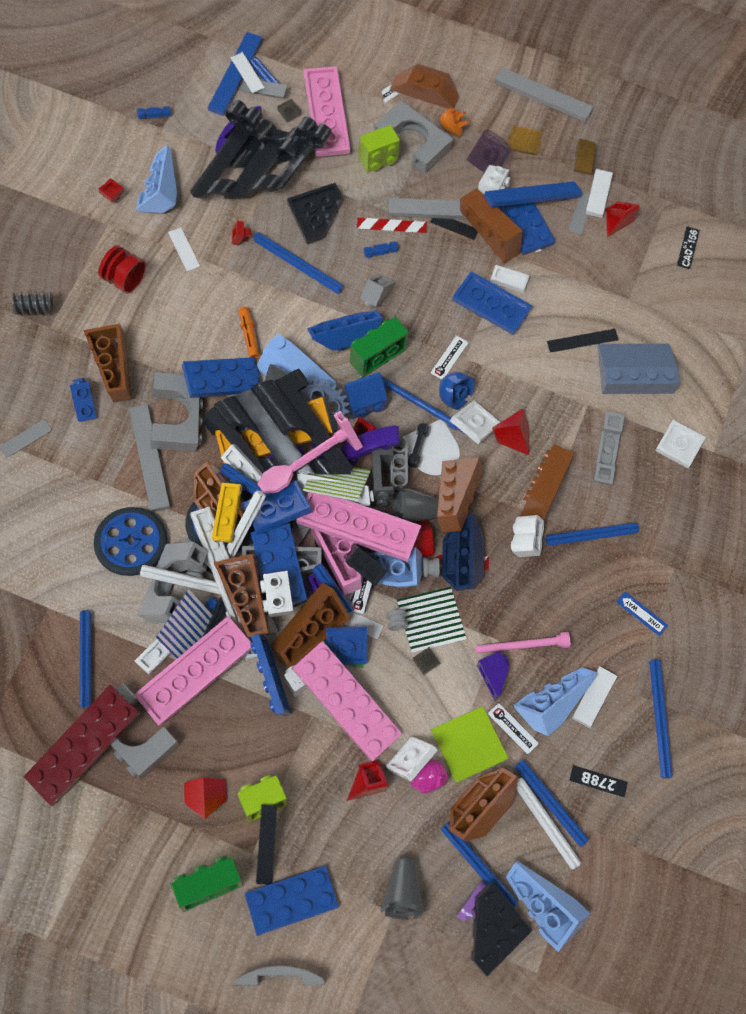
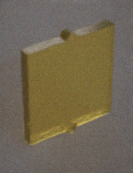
[508,125,542,156]

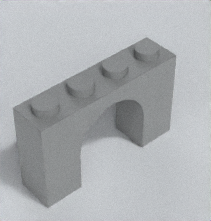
[374,101,453,174]
[150,372,202,452]
[137,542,208,624]
[110,683,179,780]

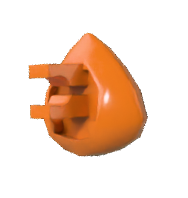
[439,108,470,137]

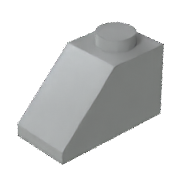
[360,274,395,307]

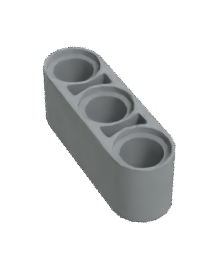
[390,437,408,494]

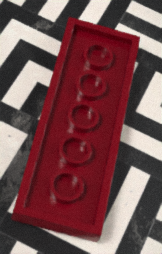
[23,685,140,806]

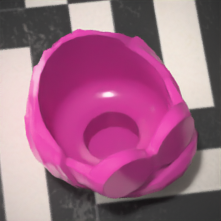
[409,759,448,794]

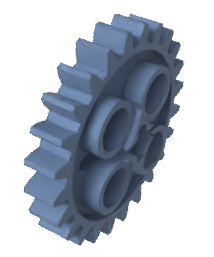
[300,379,350,437]

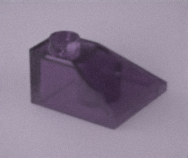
[467,130,512,173]

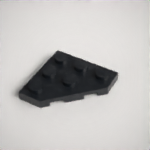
[287,183,342,244]
[471,882,532,977]

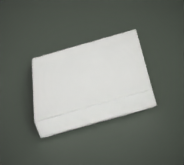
[450,400,500,444]
[655,420,706,468]
[386,736,437,781]

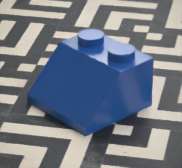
[344,372,388,419]

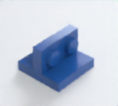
[326,626,367,665]

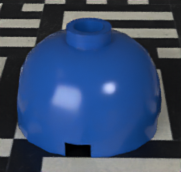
[439,371,475,410]

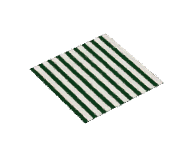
[397,587,466,653]

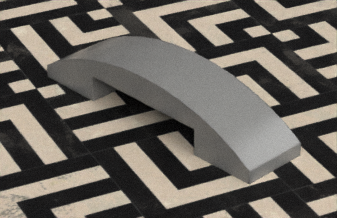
[593,411,625,485]
[235,966,324,986]

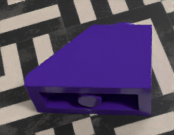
[477,651,510,701]

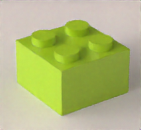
[358,124,400,173]
[237,775,287,823]

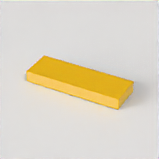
[211,483,242,543]

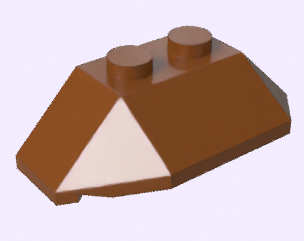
[390,64,459,109]
[193,461,245,531]
[449,767,518,842]

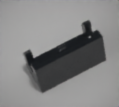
[344,543,388,586]

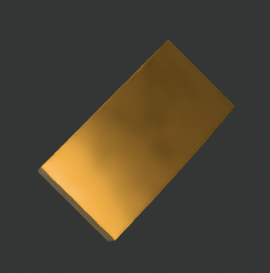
[573,138,596,175]

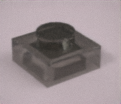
[277,99,301,122]
[412,647,440,676]

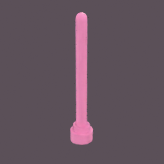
[475,632,571,653]

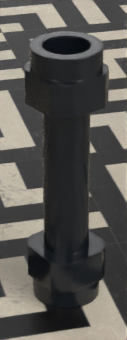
[408,423,430,468]

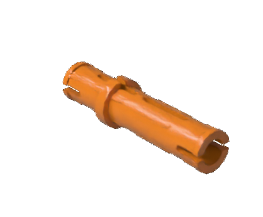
[238,306,261,360]

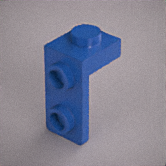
[70,378,97,422]

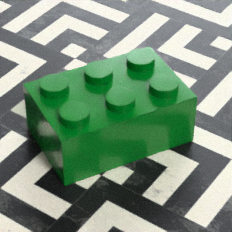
[350,316,409,378]
[170,856,243,913]

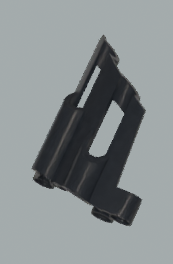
[190,100,332,199]
[202,369,353,475]

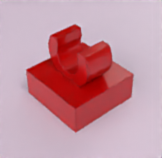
[98,178,124,203]
[232,220,251,246]

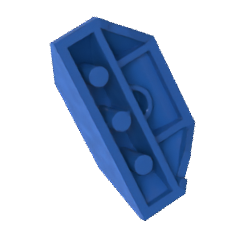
[307,310,383,351]

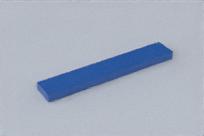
[208,32,262,116]
[484,181,582,207]

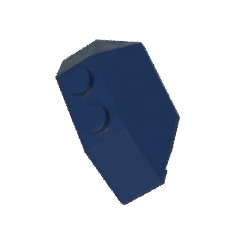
[442,514,484,591]

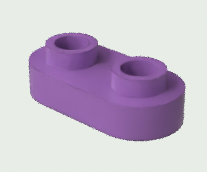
[456,882,486,922]

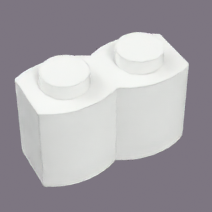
[511,515,544,557]

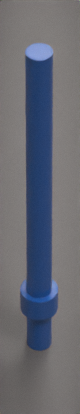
[382,376,466,435]

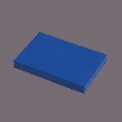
[243,480,312,535]

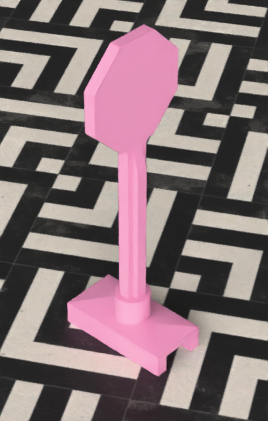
[258,411,363,494]

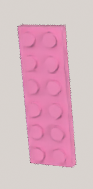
[303,66,350,157]
[297,492,421,562]
[134,616,252,726]
[291,641,402,761]

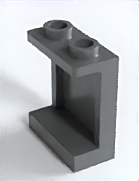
[371,448,394,507]

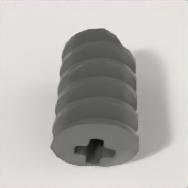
[13,291,53,315]

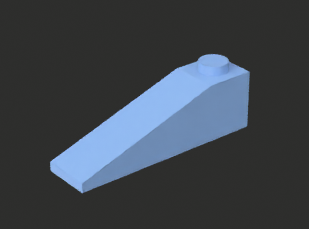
[136,145,177,213]
[256,333,336,395]
[361,547,423,588]
[514,667,597,736]
[506,861,591,952]

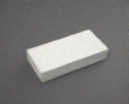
[490,265,530,293]

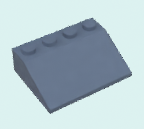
[597,344,680,394]

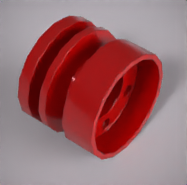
[98,245,146,294]

